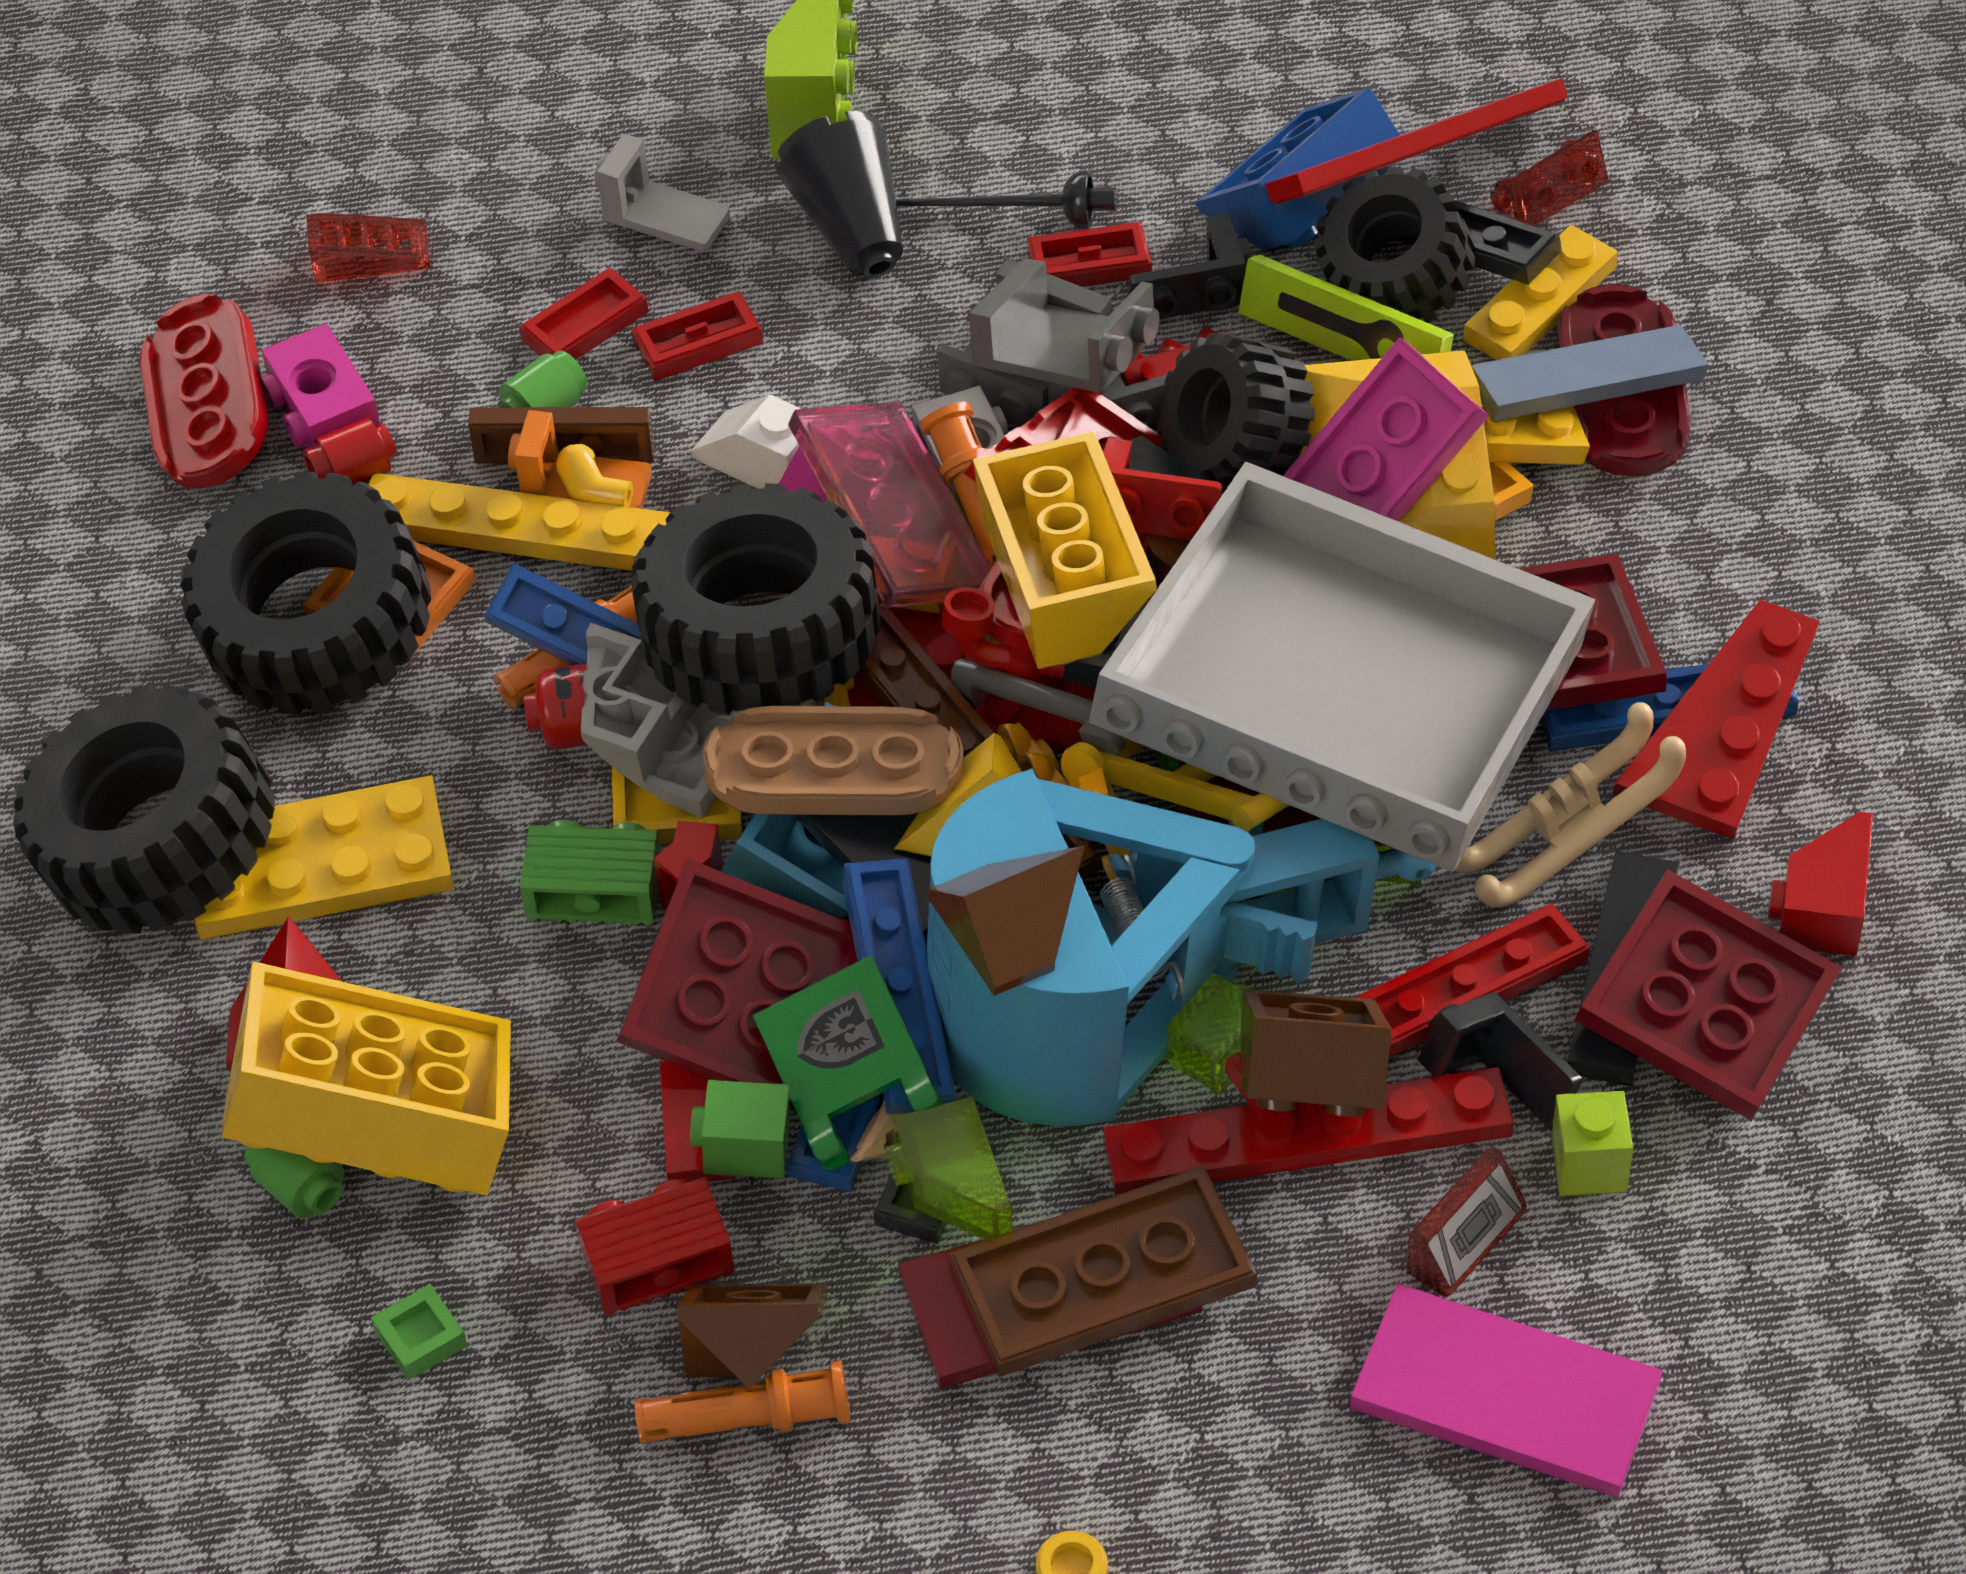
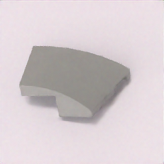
[581,623,741,818]

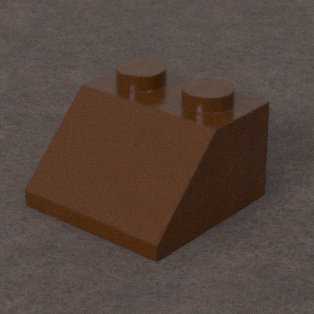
[1241,989,1392,1117]

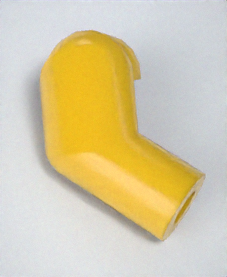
[556,444,633,507]

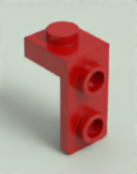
[1103,438,1222,540]

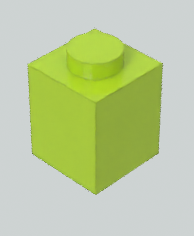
[1551,1091,1633,1196]

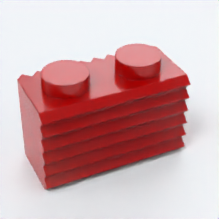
[575,1177,735,1315]

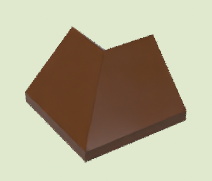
[677,1283,828,1388]

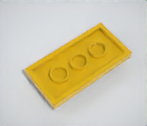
[195,775,455,940]

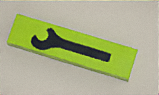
[1238,254,1454,361]

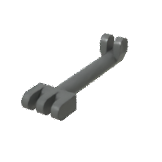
[951,658,1126,756]

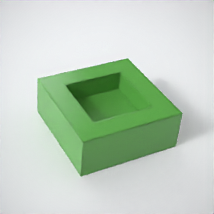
[371,1284,468,1381]

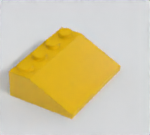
[221,962,511,1196]

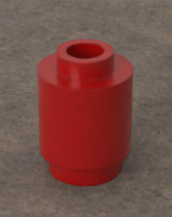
[302,417,397,486]

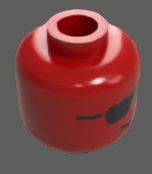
[524,663,588,750]

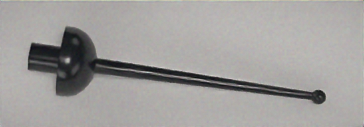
[896,170,1118,229]

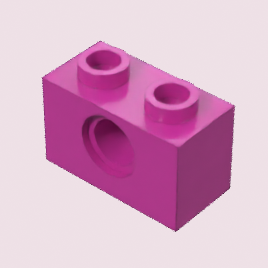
[260,323,380,448]

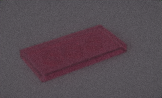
[788,401,992,608]

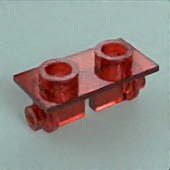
[1490,130,1609,226]

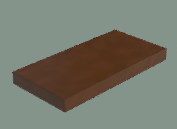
[949,1165,1257,1377]

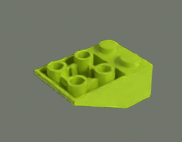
[764,0,857,159]

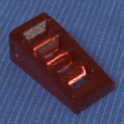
[306,213,431,283]

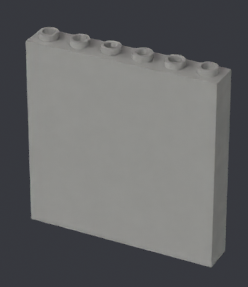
[1089,462,1596,872]

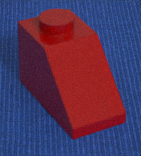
[1768,812,1873,956]

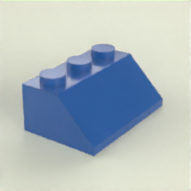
[1195,87,1400,250]

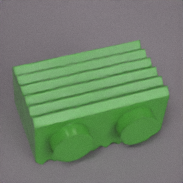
[520,820,661,926]

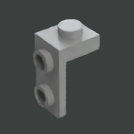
[594,133,730,252]

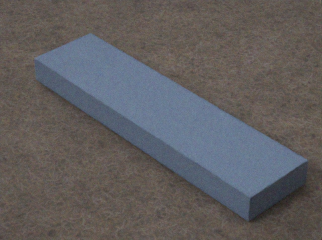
[1471,325,1709,421]

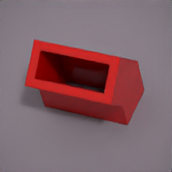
[653,821,724,909]

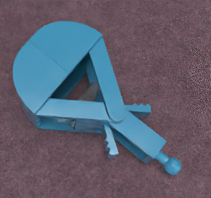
[927,769,1437,1126]

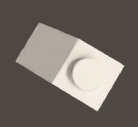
[691,394,821,489]

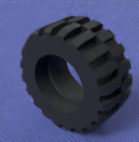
[180,472,431,715]
[631,483,880,716]
[13,685,275,934]

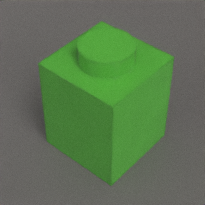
[690,1080,790,1179]

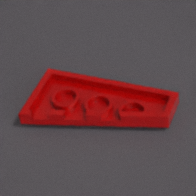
[1612,599,1820,840]

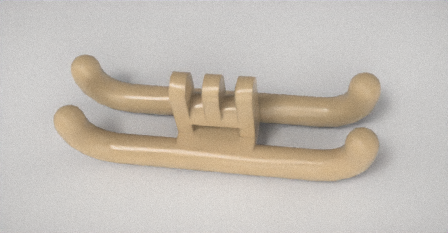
[1455,702,1686,908]

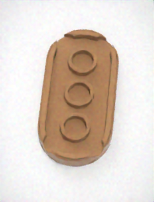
[703,706,964,815]

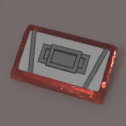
[1407,1146,1527,1297]

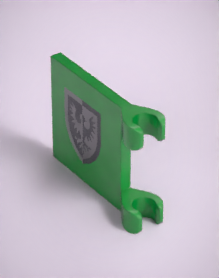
[753,955,946,1172]

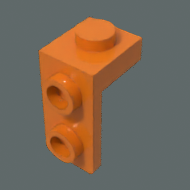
[508,410,652,509]

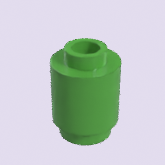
[498,350,588,408]
[245,1147,344,1218]

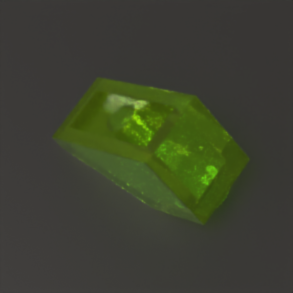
[886,1097,1012,1241]

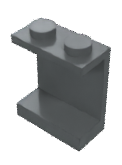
[937,258,1111,425]
[969,258,1159,393]

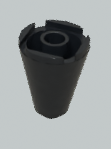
[775,111,903,278]

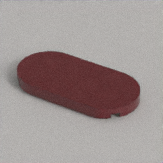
[1556,284,1691,476]

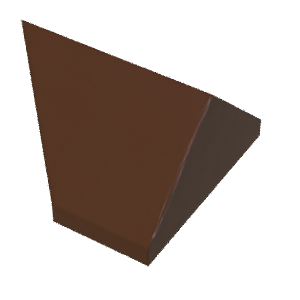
[928,845,1085,996]

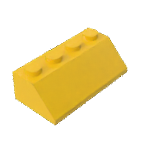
[973,431,1157,669]

